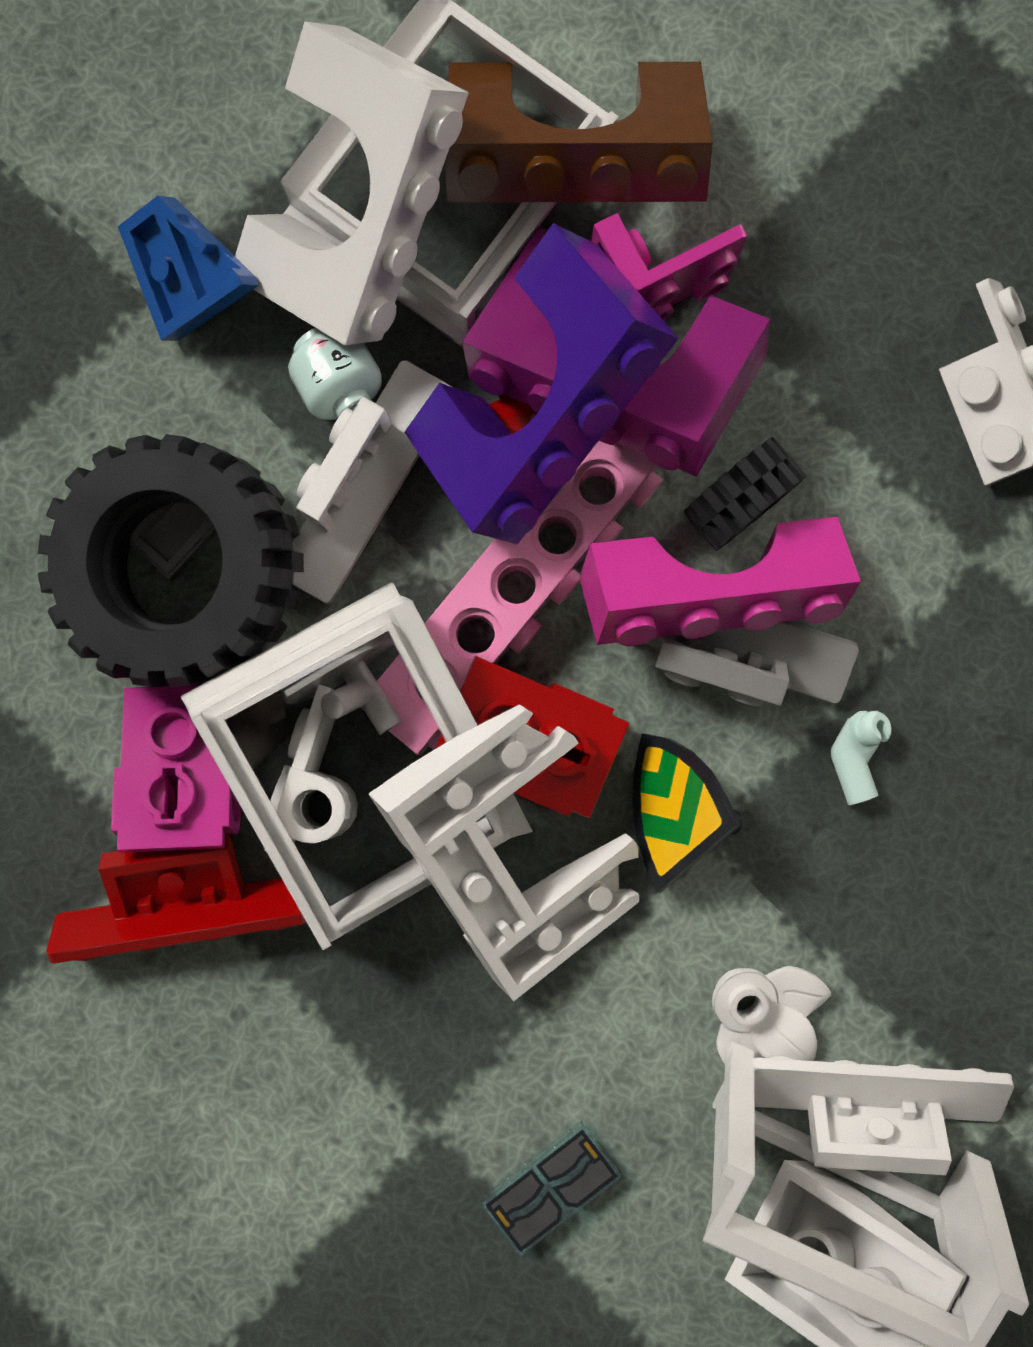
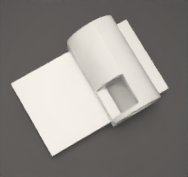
[264,684,358,851]

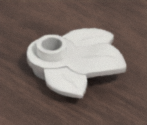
[712,966,831,1064]

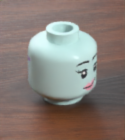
[288,328,382,420]

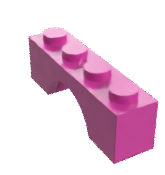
[580,517,861,646]

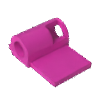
[111,685,241,853]

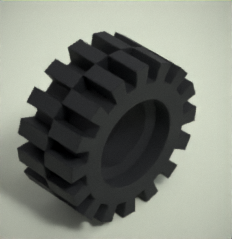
[683,437,807,551]

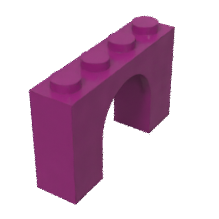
[462,227,770,477]

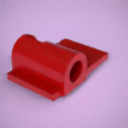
[434,656,630,818]

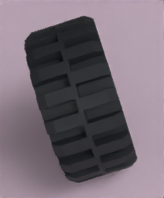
[37,434,304,687]

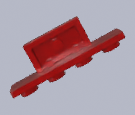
[46,833,306,964]

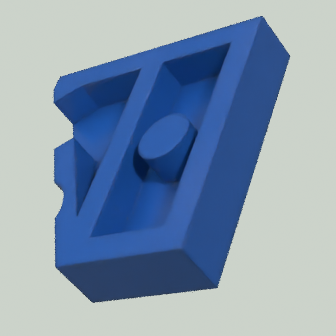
[118,195,259,341]

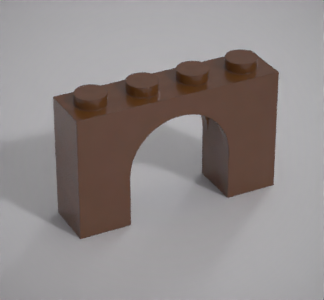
[445,61,713,202]

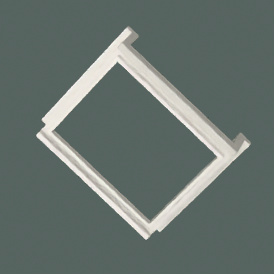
[281,0,619,346]
[181,582,533,950]
[702,1041,1029,1347]

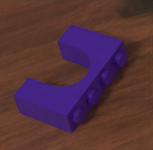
[404,223,679,544]

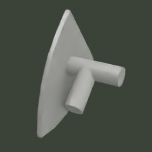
[282,632,402,735]

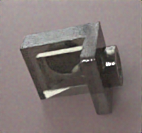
[227,690,293,771]

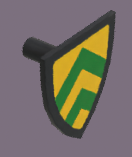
[632,733,742,893]

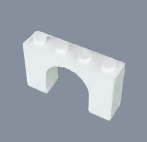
[235,21,469,345]

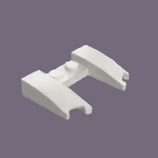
[369,705,639,1001]

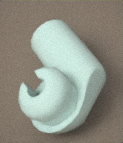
[831,711,891,805]

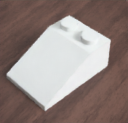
[725,1160,967,1347]

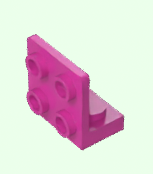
[591,213,748,321]

